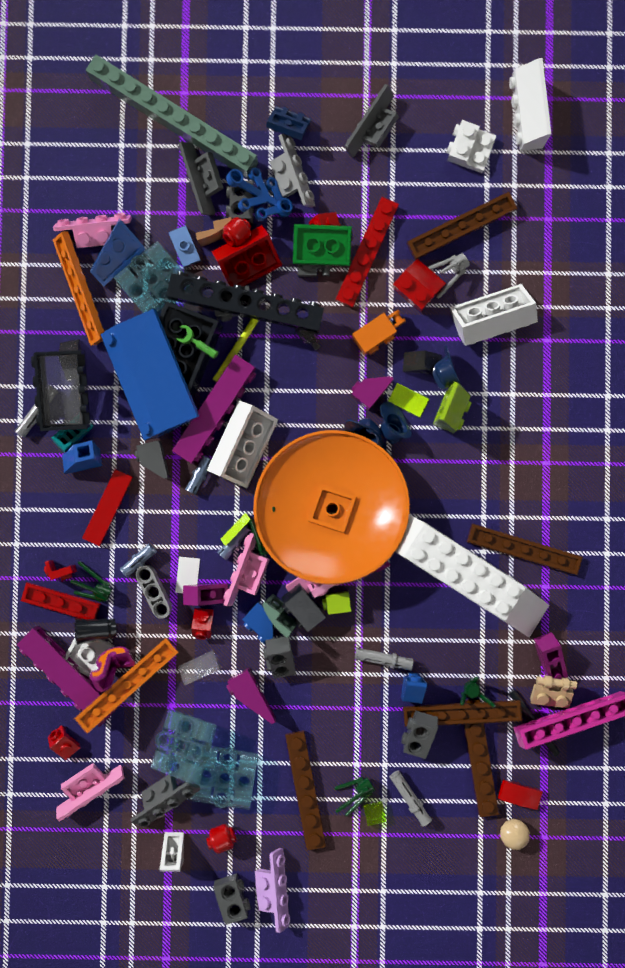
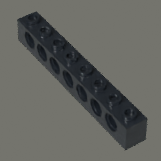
[166,272,324,334]

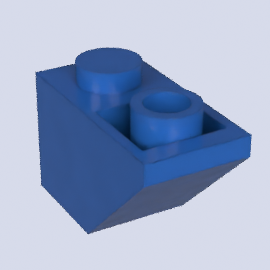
[62,441,102,474]
[242,601,274,645]
[401,672,427,704]

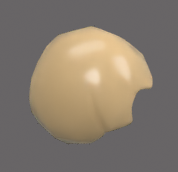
[500,819,530,850]

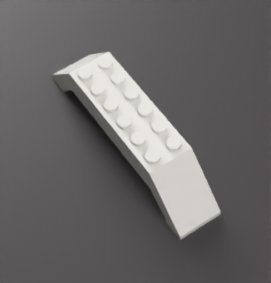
[395,514,549,637]

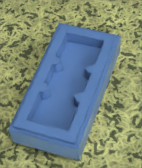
[168,225,201,269]

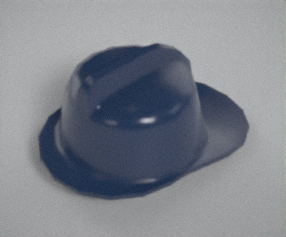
[433,345,461,389]
[380,402,412,445]

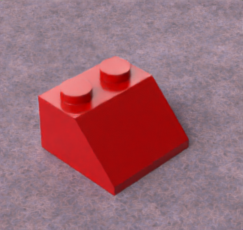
[392,258,446,313]

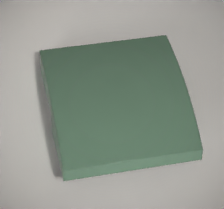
[262,594,297,638]

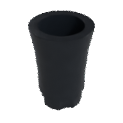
[74,618,116,646]

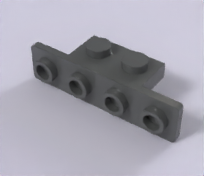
[345,84,399,157]
[178,142,223,216]
[131,774,200,827]

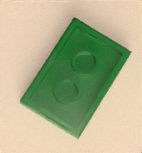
[293,224,352,266]

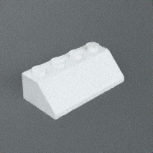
[509,58,551,151]
[450,284,538,346]
[207,401,278,488]

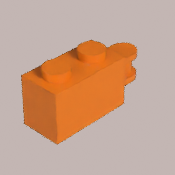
[352,309,406,356]

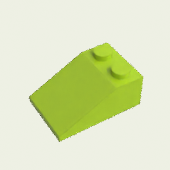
[432,382,471,433]

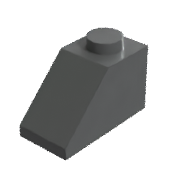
[135,440,170,479]

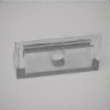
[178,650,221,685]

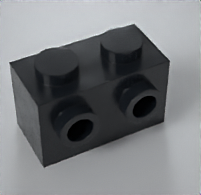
[281,583,326,632]

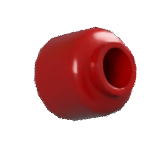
[222,217,251,246]
[206,824,237,854]

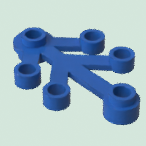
[226,167,293,221]

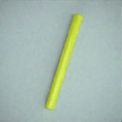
[213,319,259,382]

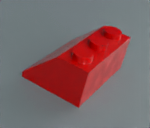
[212,225,283,287]

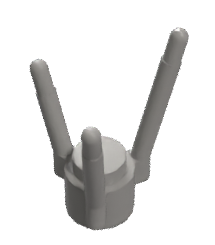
[428,253,470,298]

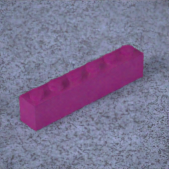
[172,354,256,465]
[17,626,120,727]

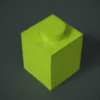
[322,591,351,615]

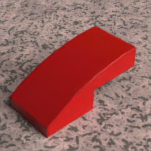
[498,779,543,810]

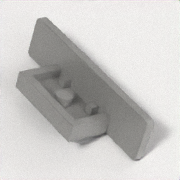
[270,134,315,208]

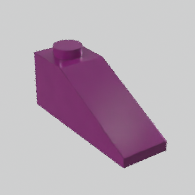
[534,632,568,679]
[226,668,276,724]

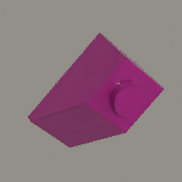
[351,376,394,410]
[183,583,228,606]

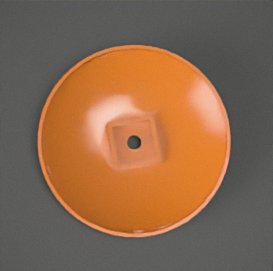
[253,430,409,584]

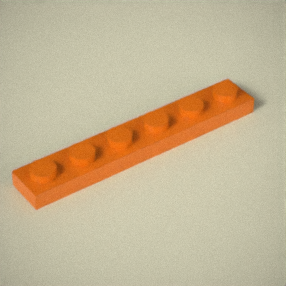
[53,231,105,346]
[74,638,178,733]

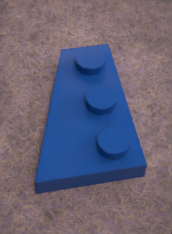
[90,218,146,287]

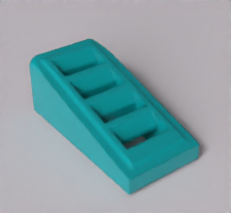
[51,413,94,453]

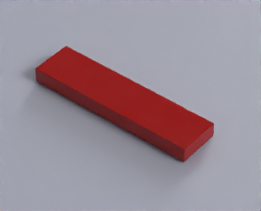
[82,469,133,546]
[21,582,101,619]

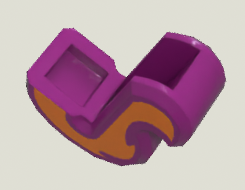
[90,647,135,692]

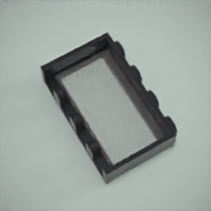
[31,350,91,431]

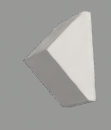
[160,832,184,872]

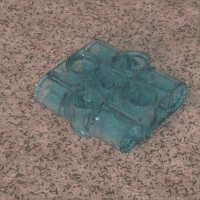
[113,241,190,313]
[151,709,217,785]
[192,744,259,810]

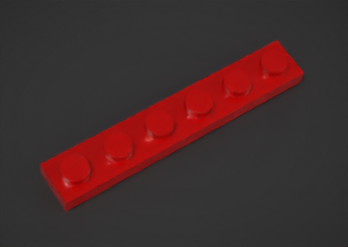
[335,197,399,309]

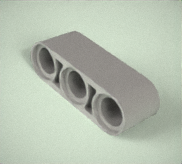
[136,565,173,619]

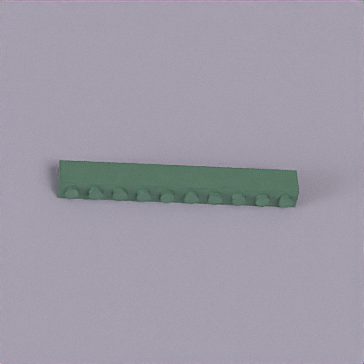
[86,54,258,179]

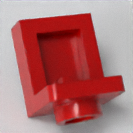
[309,212,340,226]
[44,560,77,581]
[191,608,214,640]
[48,725,80,760]

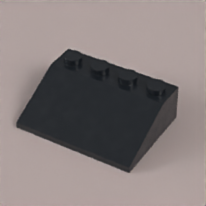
[159,301,223,397]

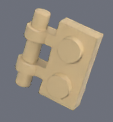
[530,675,577,708]

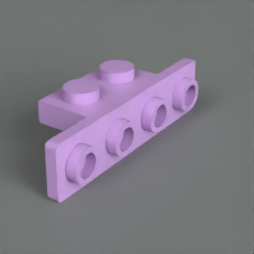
[255,848,290,933]

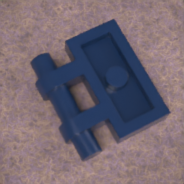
[266,106,312,140]

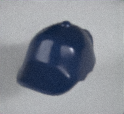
[344,418,386,451]

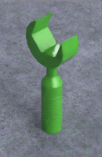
[176,325,218,358]

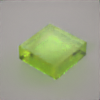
[363,801,387,826]

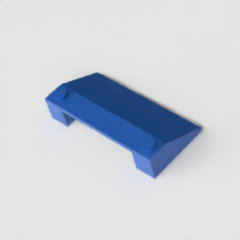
[100,309,199,441]

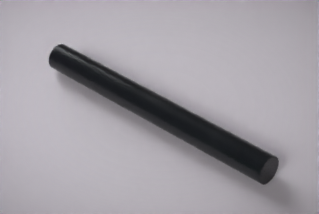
[508,689,560,757]

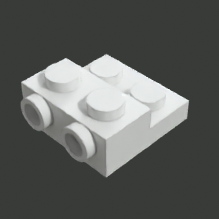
[446,120,496,173]

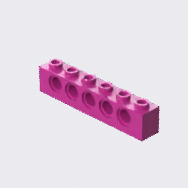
[513,691,625,750]

